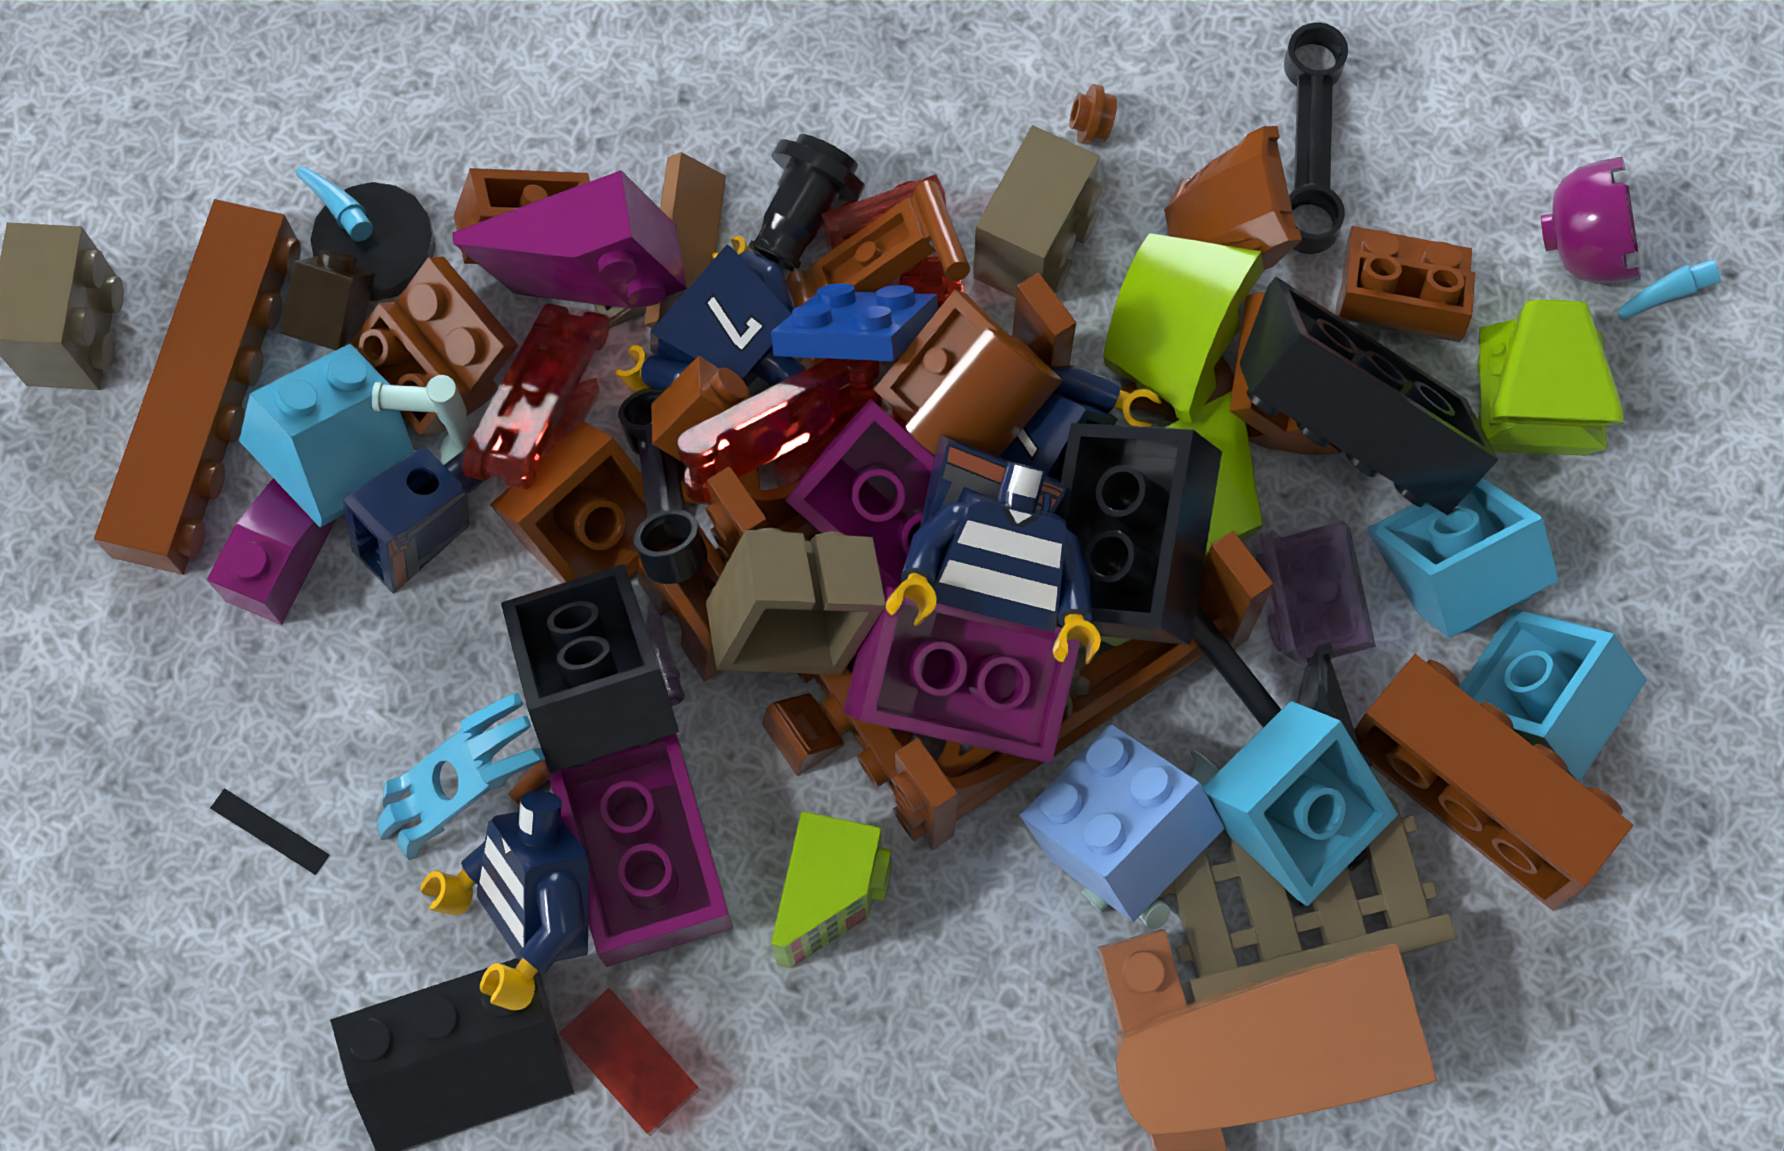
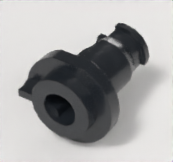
[748,134,865,272]

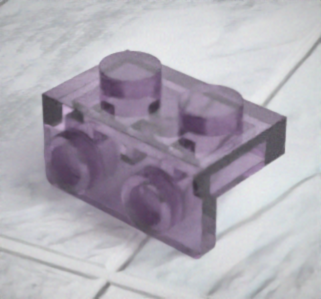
[1255,520,1376,665]

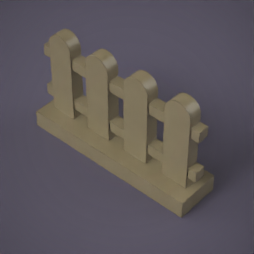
[1160,794,1457,1005]

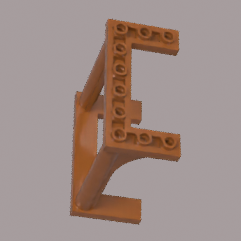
[705,272,1274,850]

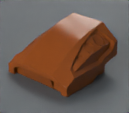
[1164,126,1302,270]

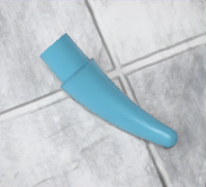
[296,166,373,242]
[1618,259,1721,319]

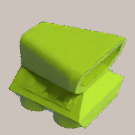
[1476,299,1624,456]

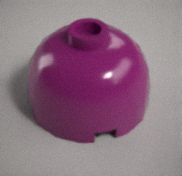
[1540,157,1641,284]

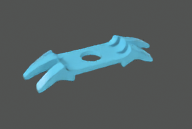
[377,693,545,860]

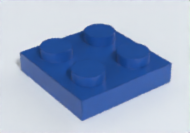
[771,283,938,361]

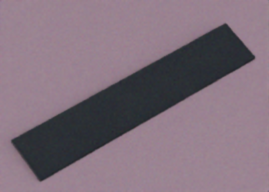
[210,788,330,875]

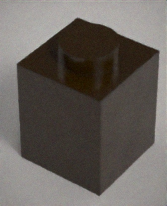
[279,250,375,350]

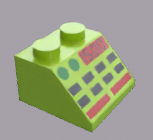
[771,811,893,968]

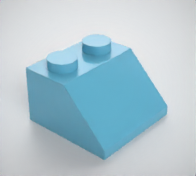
[239,344,414,527]
[1368,478,1559,638]
[1459,608,1647,782]
[1202,701,1398,906]

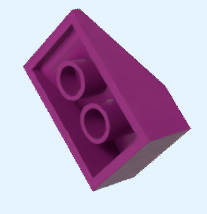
[452,170,687,309]
[843,585,1081,764]

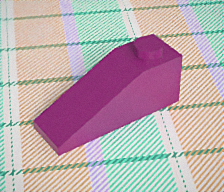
[207,478,336,625]

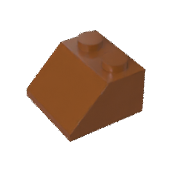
[490,421,647,584]

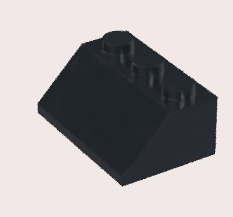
[330,958,575,1151]

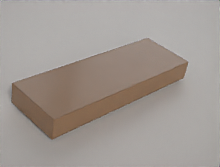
[644,152,726,328]

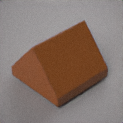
[762,693,845,776]

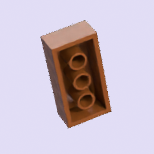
[1354,653,1634,911]

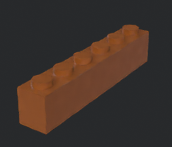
[94,199,301,575]

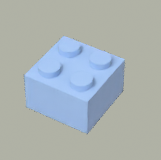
[1020,724,1225,922]

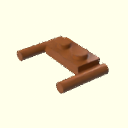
[786,180,970,371]

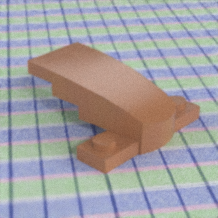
[1097,929,1437,1151]

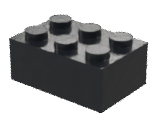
[1055,423,1222,645]
[501,564,679,773]

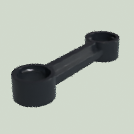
[1284,22,1348,254]
[618,387,708,584]

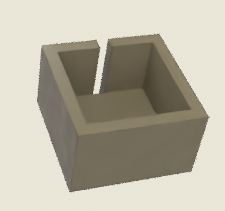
[973,125,1104,298]
[0,222,124,390]
[706,528,886,675]

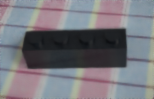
[1239,277,1499,516]

